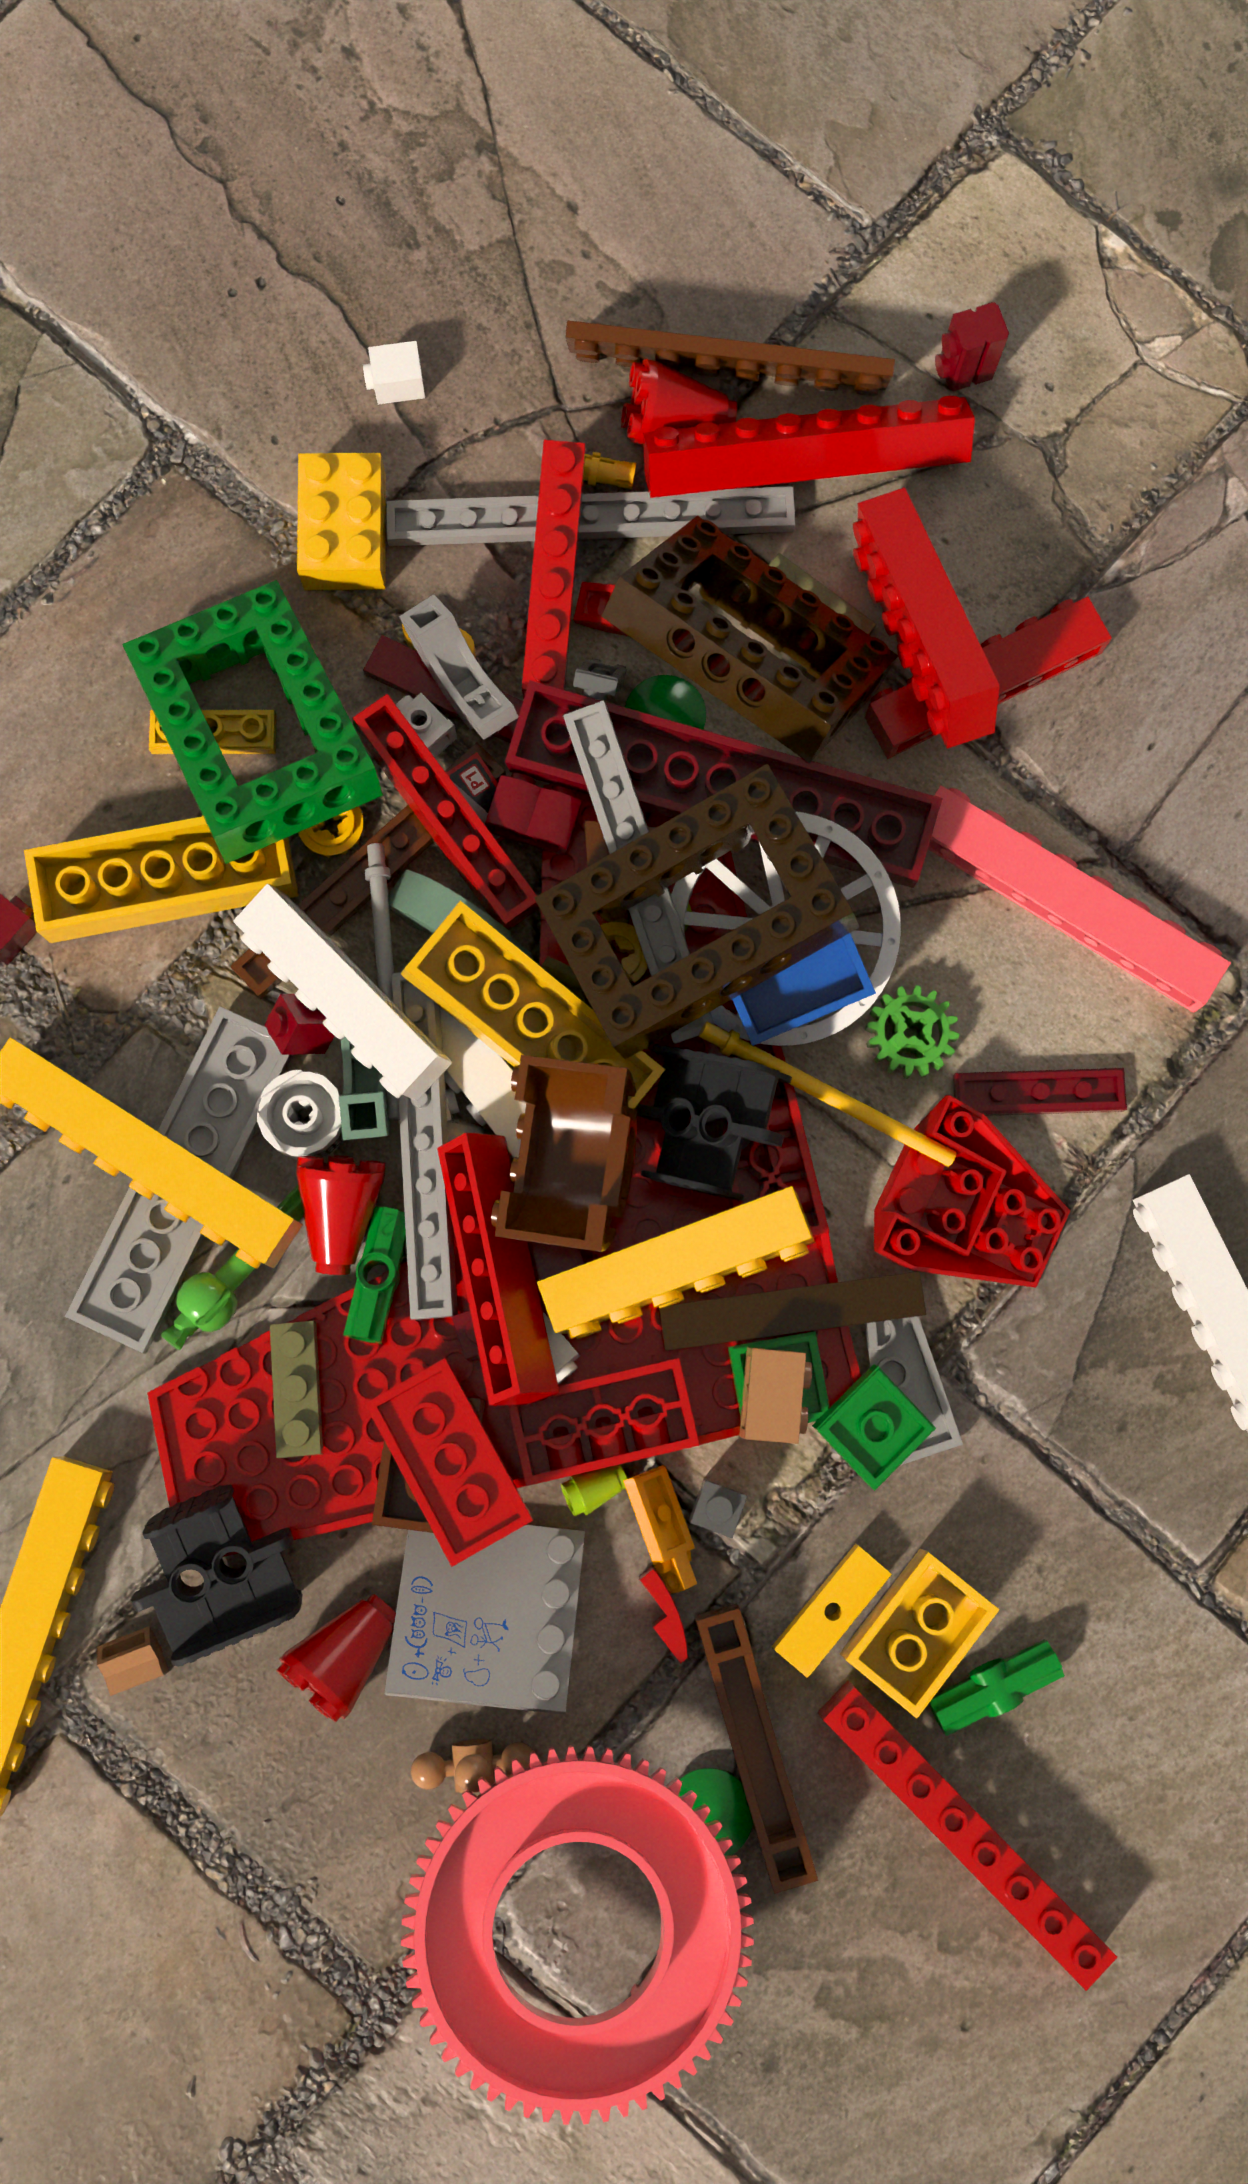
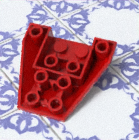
[874,1095,1070,1288]

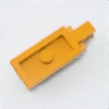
[623,1465,697,1594]

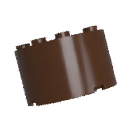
[491,1055,637,1252]

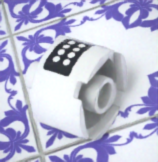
[257,1070,344,1161]

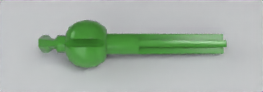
[161,1185,304,1350]

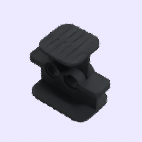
[634,1044,792,1201]
[131,1485,303,1667]

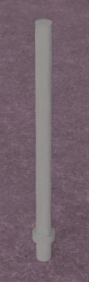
[365,843,400,1120]

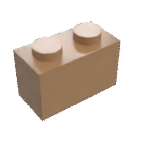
[739,1347,812,1444]

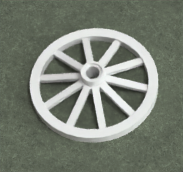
[671,812,901,1046]

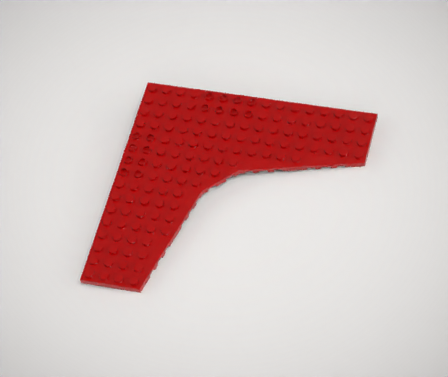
[147,784,861,1557]

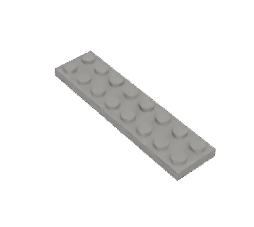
[65,1006,293,1354]

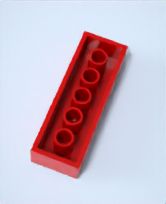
[853,487,1000,749]

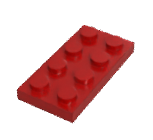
[365,1358,534,1567]

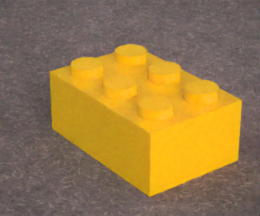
[297,453,386,590]
[839,1548,999,1718]

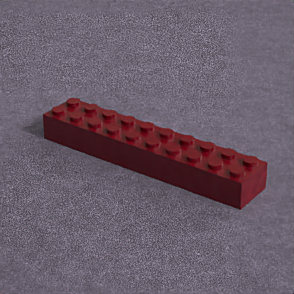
[505,680,943,888]

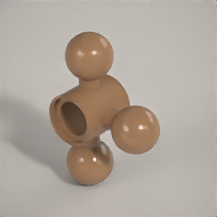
[411,1739,534,1793]

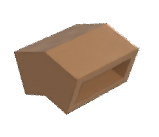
[97,1626,169,1696]

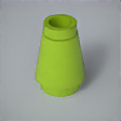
[561,1464,627,1516]

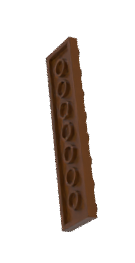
[565,320,895,396]

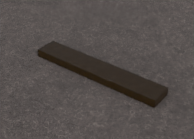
[659,1271,927,1351]

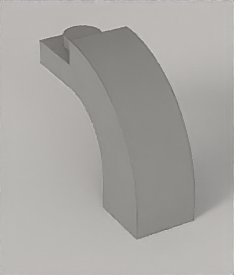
[399,594,519,740]

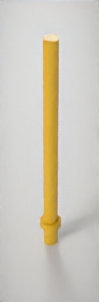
[699,1021,956,1167]

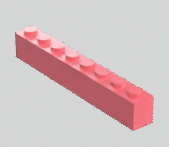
[928,785,1231,1013]

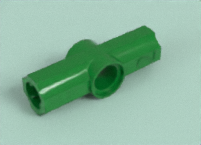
[343,1207,406,1344]
[929,1639,1065,1736]

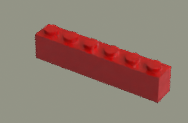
[522,439,586,699]
[864,596,1112,759]
[352,694,538,930]
[437,1132,559,1406]

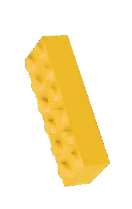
[24,816,299,943]
[401,900,665,1109]
[537,1186,815,1339]

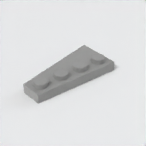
[865,1316,963,1465]

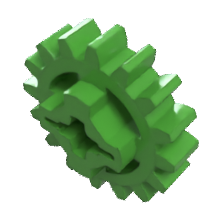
[865,985,959,1079]

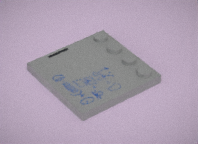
[384,1525,585,1715]

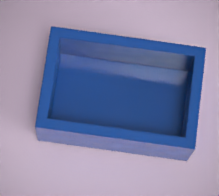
[732,933,876,1046]

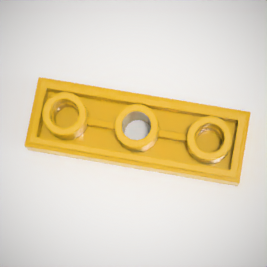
[149,710,276,754]
[771,1543,892,1678]

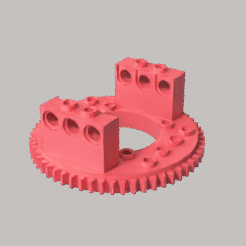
[401,1745,754,2125]

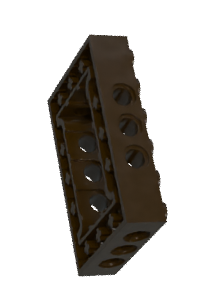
[602,515,898,763]
[535,764,860,1059]

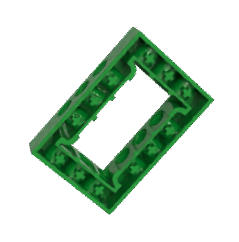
[122,580,383,864]

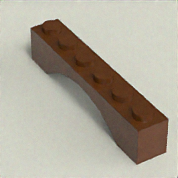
[694,1603,818,1894]

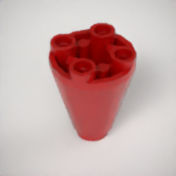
[621,359,737,444]
[296,1155,386,1275]
[276,1594,396,1723]

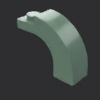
[388,870,532,957]
[338,1037,391,1140]

